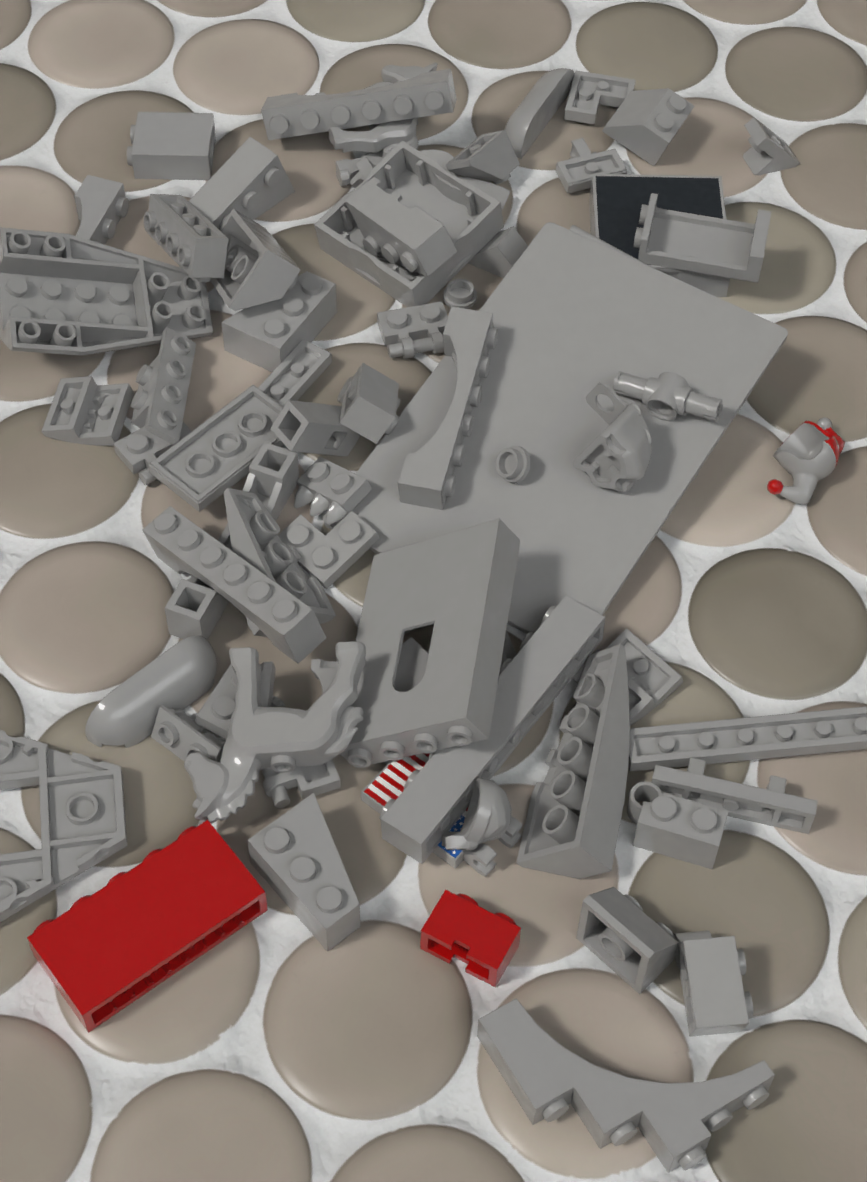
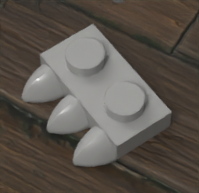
[294,457,372,525]

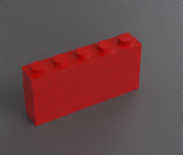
[27,820,268,1033]

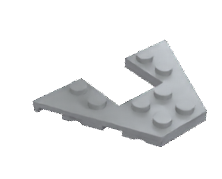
[0,730,128,922]

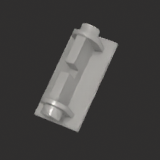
[151,705,226,762]

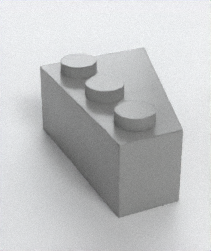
[188,137,295,230]
[345,177,457,277]
[222,271,337,372]
[247,793,361,951]

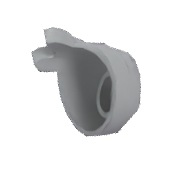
[442,777,512,851]

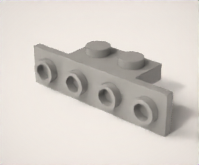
[131,327,196,445]

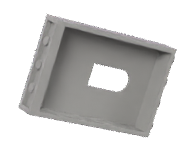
[340,518,520,768]

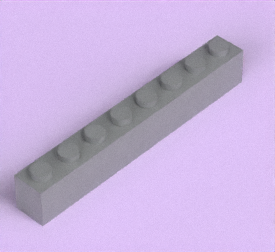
[380,595,605,864]

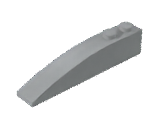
[516,644,630,879]

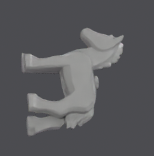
[315,62,438,187]
[184,641,366,824]

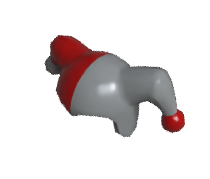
[767,417,845,505]

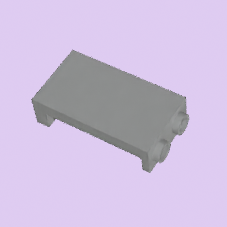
[633,193,772,283]

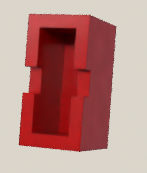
[420,889,521,988]

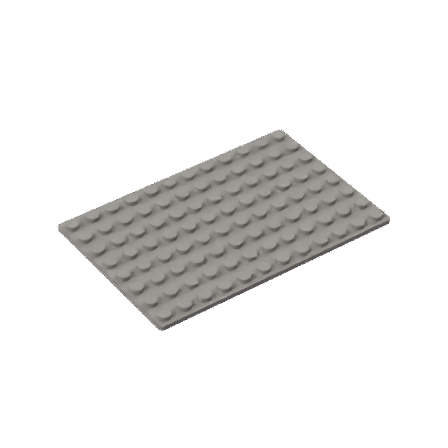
[323,222,788,634]

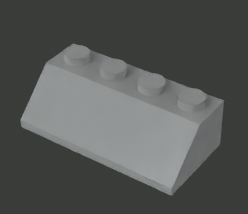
[210,208,300,311]

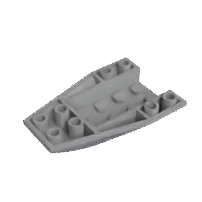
[0,227,213,355]

